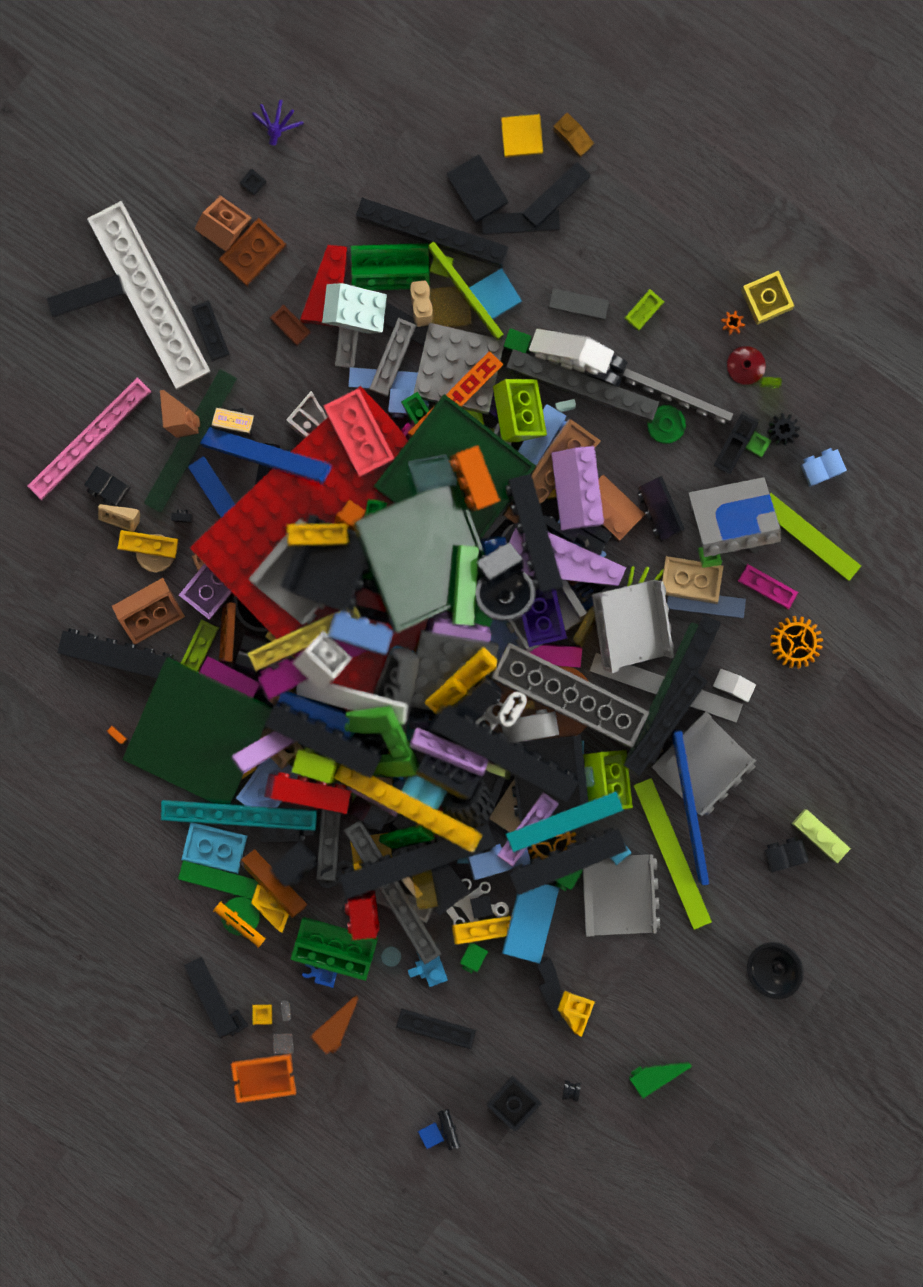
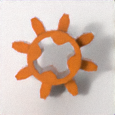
[721,311,745,335]

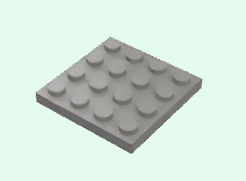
[413,323,505,415]

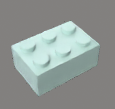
[322,283,387,334]

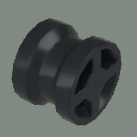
[562,1080,581,1102]

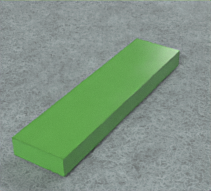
[453,545,479,625]

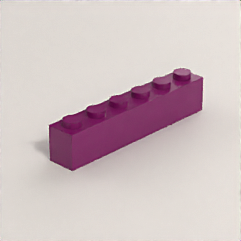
[258,639,367,699]

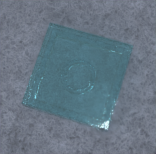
[408,455,456,492]

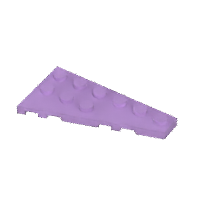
[509,528,626,586]

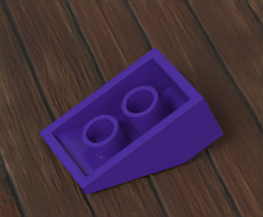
[522,590,567,647]

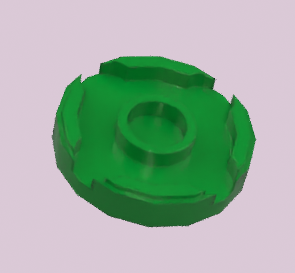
[647,405,686,444]
[221,897,260,935]

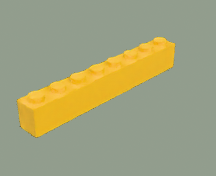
[334,764,482,853]

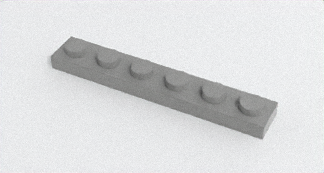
[622,368,733,424]

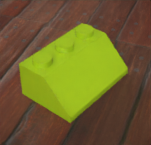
[493,379,547,442]
[583,750,633,809]

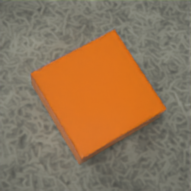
[107,726,128,744]

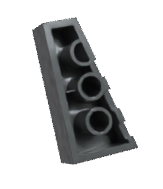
[373,647,420,734]

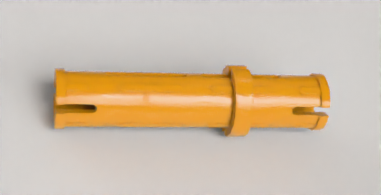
[213,901,266,948]

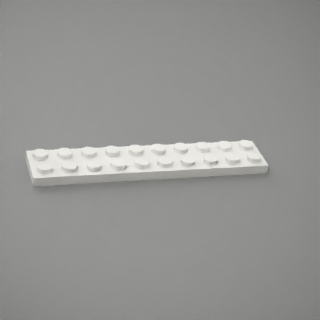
[87,201,211,390]

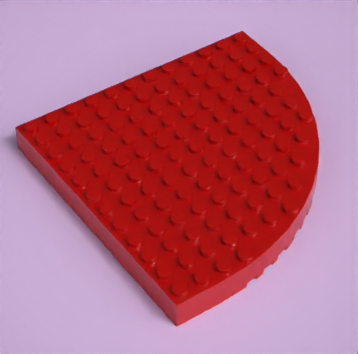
[190,386,429,712]

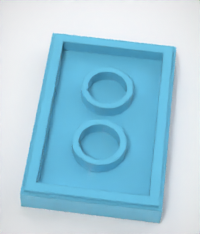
[181,822,248,874]

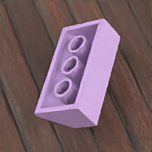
[551,446,604,530]

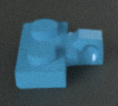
[408,951,448,987]

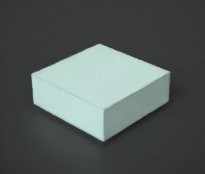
[555,399,576,412]

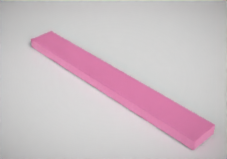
[28,377,151,500]

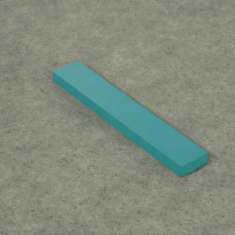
[506,792,623,852]

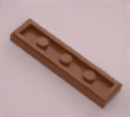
[239,849,307,918]

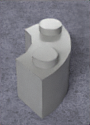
[502,709,559,743]

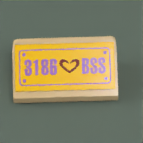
[212,408,254,435]

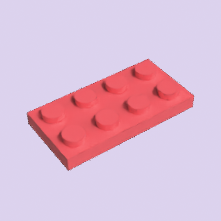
[323,389,394,477]

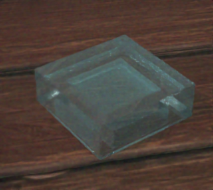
[584,767,594,787]

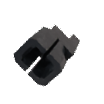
[544,515,612,556]

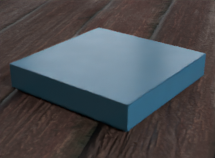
[469,268,522,319]

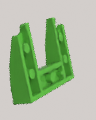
[345,706,420,777]

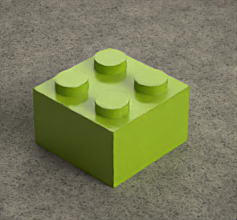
[292,747,341,783]

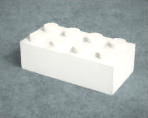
[529,329,614,375]

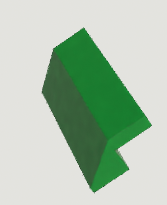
[351,243,430,290]
[291,917,378,981]

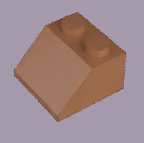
[195,196,252,251]
[160,390,200,438]

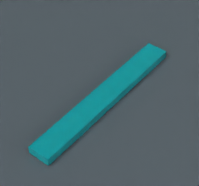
[161,800,317,831]

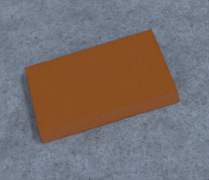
[219,218,287,286]
[219,603,236,663]

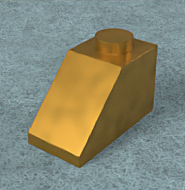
[553,113,594,157]

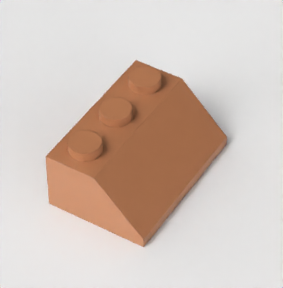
[598,475,645,542]
[112,578,185,645]

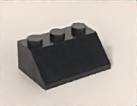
[637,476,685,542]

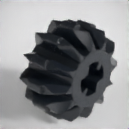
[767,413,800,446]

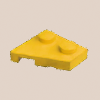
[251,884,289,933]
[558,991,595,1037]

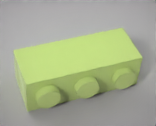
[791,809,851,863]

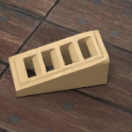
[98,504,140,532]

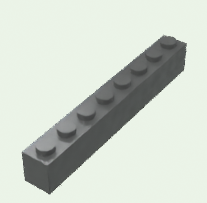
[506,349,659,424]

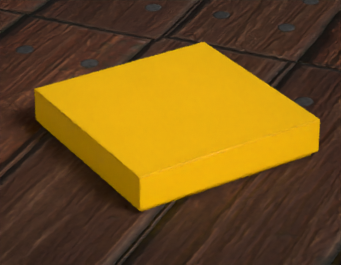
[501,114,543,157]

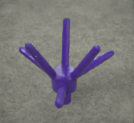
[252,100,304,145]

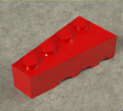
[300,245,348,327]
[264,772,351,814]

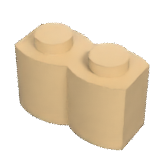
[410,280,433,327]

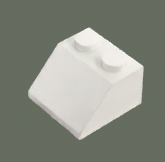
[293,631,352,690]

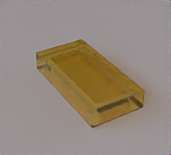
[412,869,437,910]

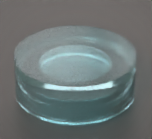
[381,947,401,967]

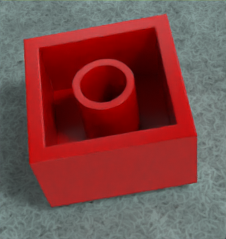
[345,890,380,940]

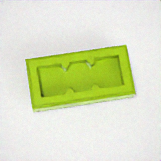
[624,289,664,331]

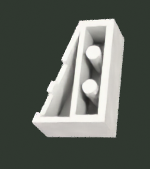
[286,391,327,439]

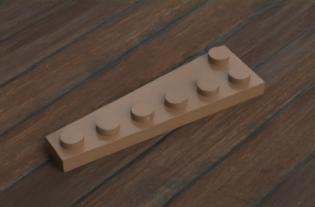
[503,419,601,524]

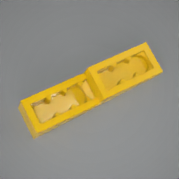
[425,647,497,713]

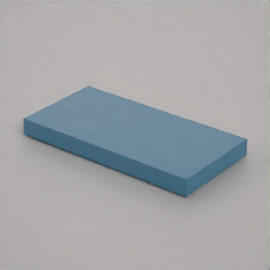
[502,884,559,964]

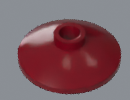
[727,346,766,385]

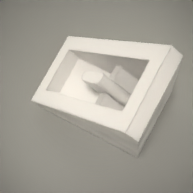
[713,669,756,702]

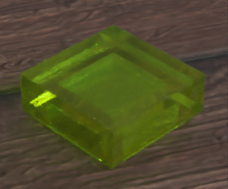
[760,377,782,388]

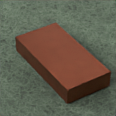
[270,305,311,346]

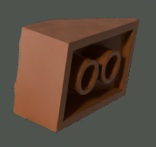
[311,995,359,1054]

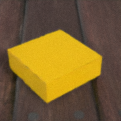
[252,1004,273,1025]

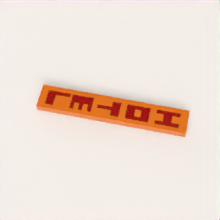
[408,351,503,436]

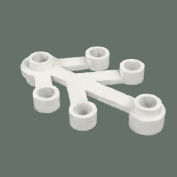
[446,878,509,925]

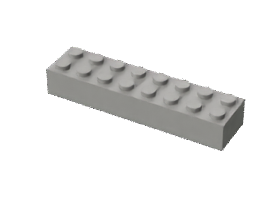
[491,643,649,748]

